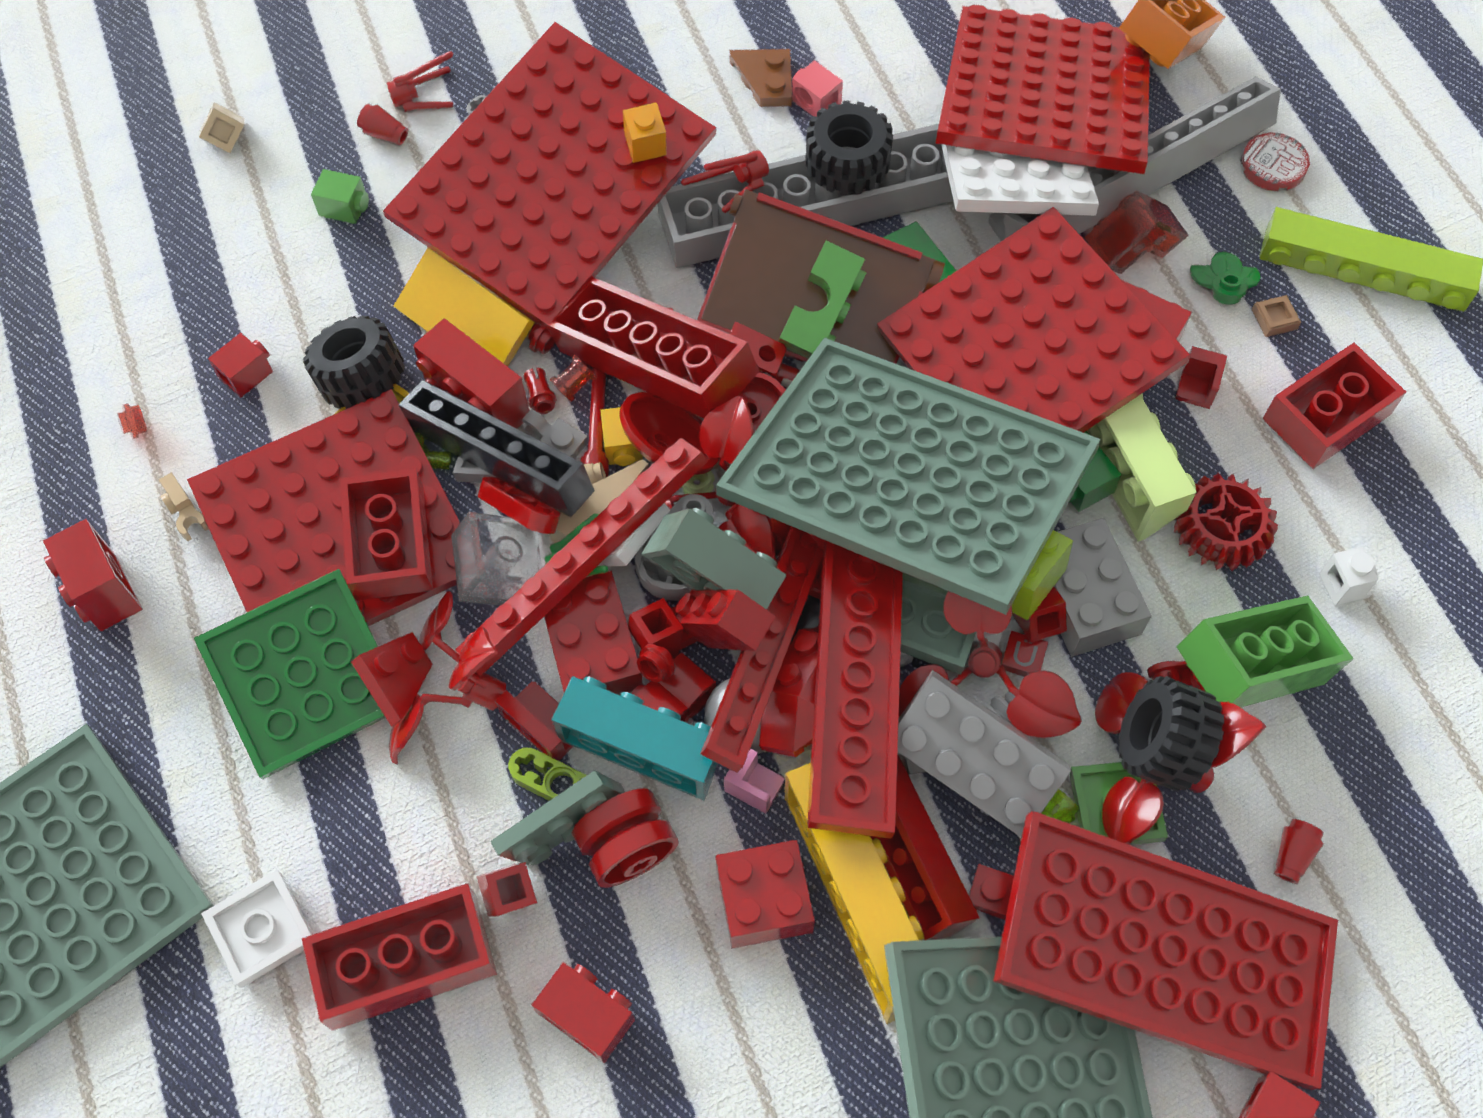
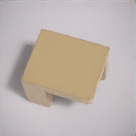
[199,102,245,153]

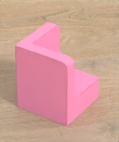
[724,749,784,814]

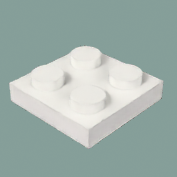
[201,869,313,988]

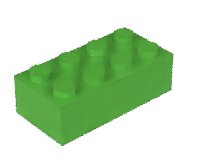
[1176,595,1354,708]

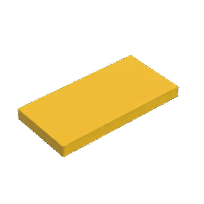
[394,248,535,367]

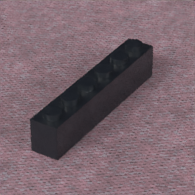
[398,380,595,517]

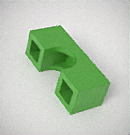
[778,240,867,359]

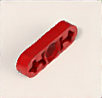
[478,476,561,534]

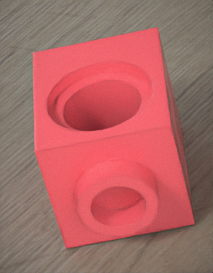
[792,60,843,116]

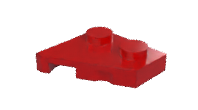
[351,632,433,727]

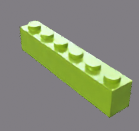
[1259,207,1483,312]

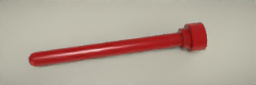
[580,367,609,477]

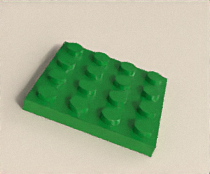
[193,569,386,780]

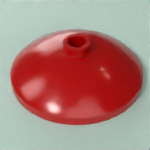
[619,392,719,475]

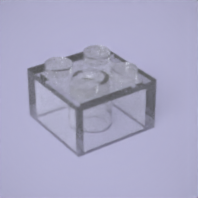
[451,512,545,606]

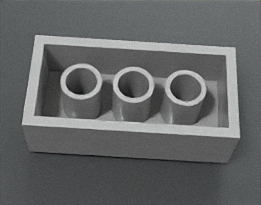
[897,670,1071,838]

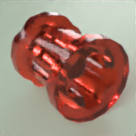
[550,355,597,402]

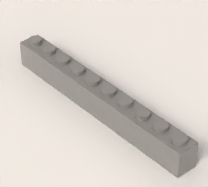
[1005,77,1281,238]

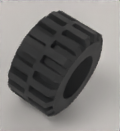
[805,100,893,195]
[303,315,405,409]
[1118,676,1224,791]

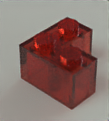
[1084,190,1189,274]

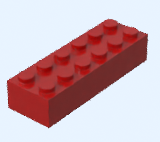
[545,277,759,418]

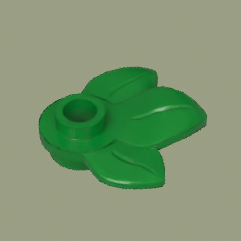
[1190,252,1261,305]

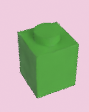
[311,169,369,224]

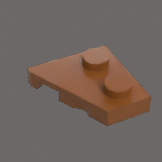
[729,49,792,107]

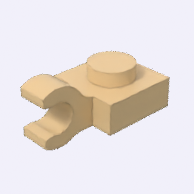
[159,472,209,541]

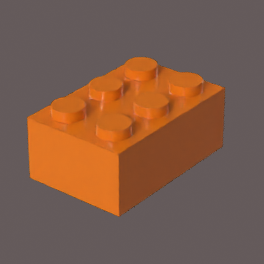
[1119,0,1225,69]

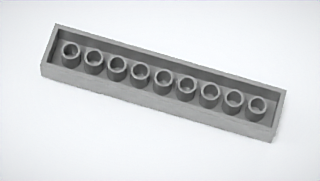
[658,124,954,268]

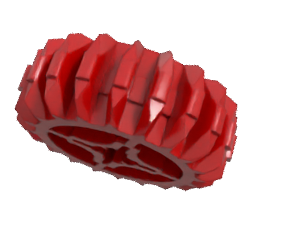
[1174,472,1278,571]

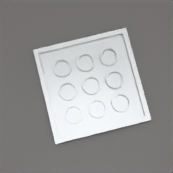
[941,144,1099,216]

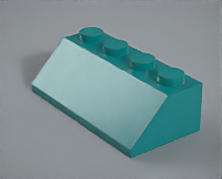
[552,676,718,801]

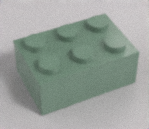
[641,508,786,610]

